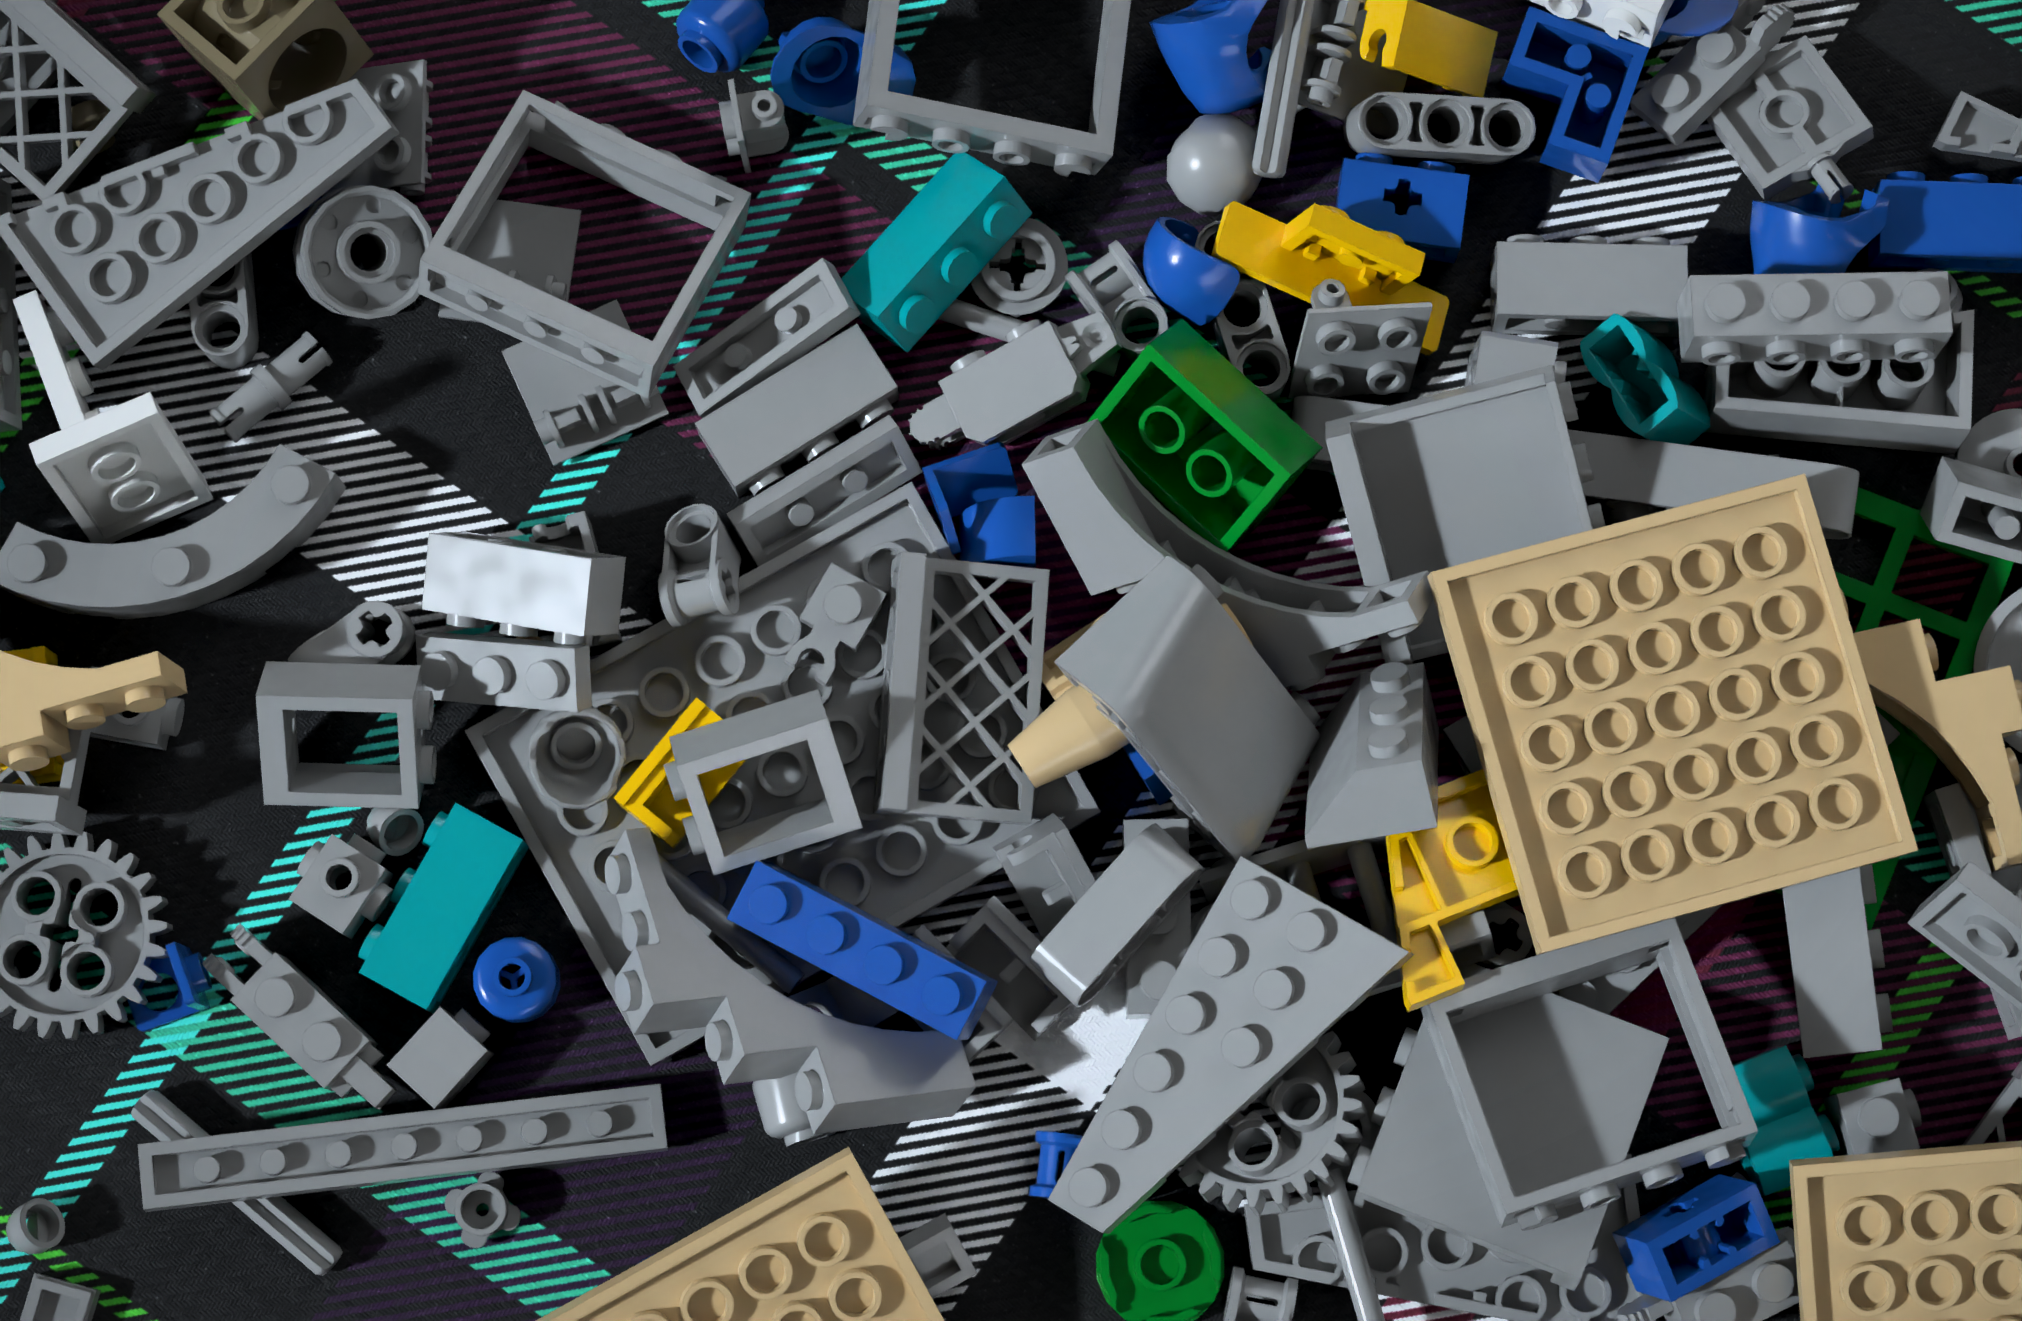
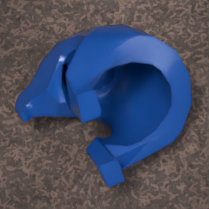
[1149,0,1271,115]
[1750,183,1890,274]

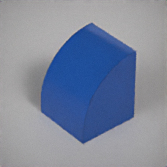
[959,496,1036,579]

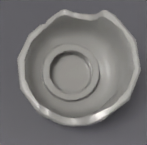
[1166,114,1262,217]
[528,706,626,810]

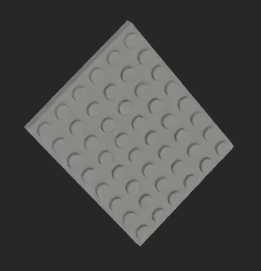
[465,482,1101,1067]

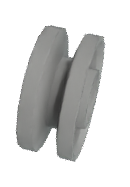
[292,185,433,320]

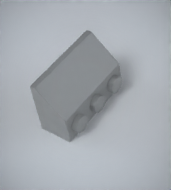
[1305,662,1439,849]

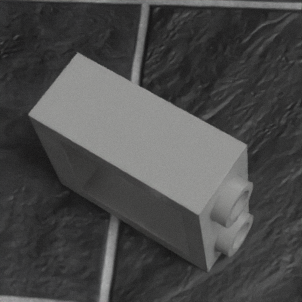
[256,661,437,809]
[663,689,863,875]

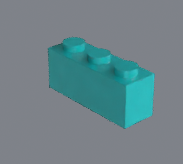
[841,152,1032,353]
[358,802,529,1014]

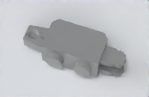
[908,311,1122,450]
[202,923,398,1110]
[1616,1226,1799,1321]

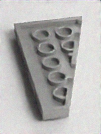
[0,78,400,370]
[1244,1154,1656,1321]

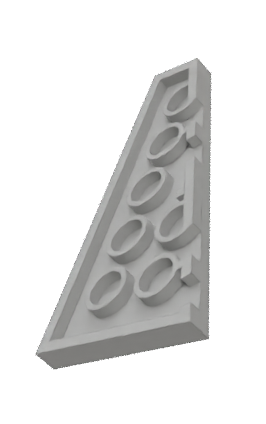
[1048,856,1414,1234]

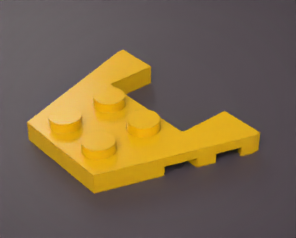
[1385,769,1519,1012]

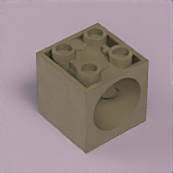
[157,0,374,120]

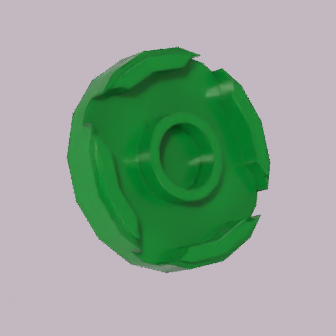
[1096,1201,1224,1321]

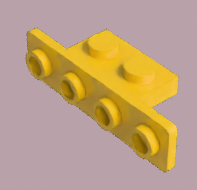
[1211,201,1449,355]

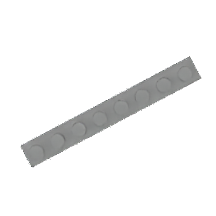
[138,1084,668,1212]

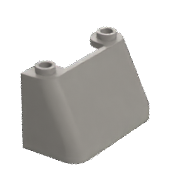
[1054,555,1321,865]

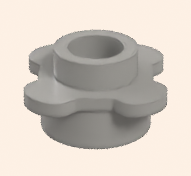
[444,1172,521,1248]

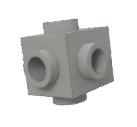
[289,833,394,939]

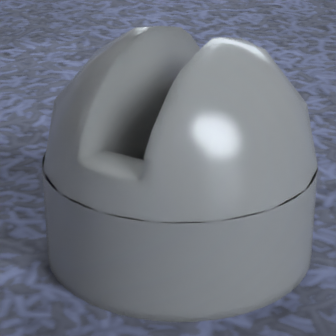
[366,808,424,856]
[6,1198,65,1254]

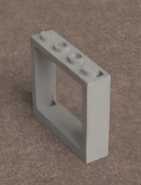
[853,0,1131,177]
[418,90,751,398]
[1420,918,1758,1231]

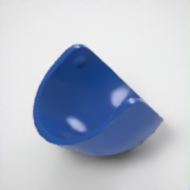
[1143,217,1240,326]

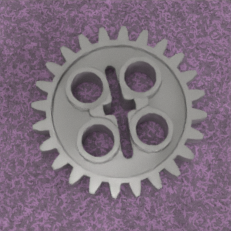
[0,831,173,1041]
[1179,1031,1367,1216]

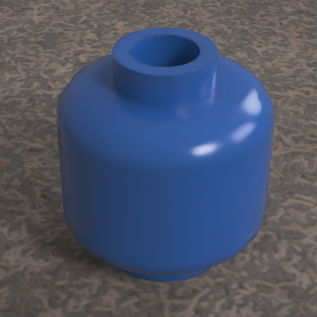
[676,0,769,73]
[473,937,561,1023]

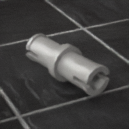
[209,331,333,443]

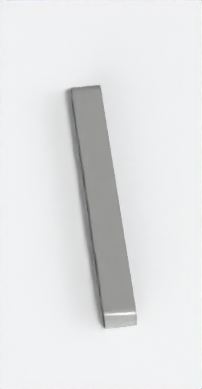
[1290,396,1860,539]

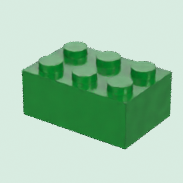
[1087,319,1323,552]

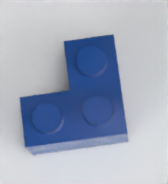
[1500,6,1649,183]

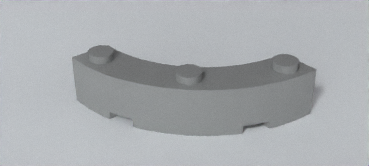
[0,444,347,619]

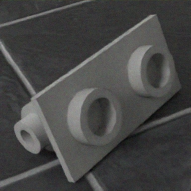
[719,79,789,173]

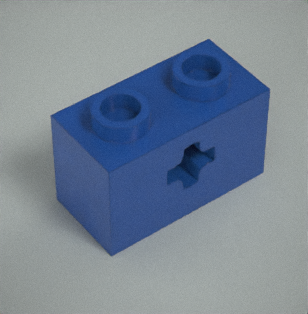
[1335,153,1470,263]
[1612,1174,1780,1302]

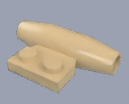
[1007,603,1253,789]

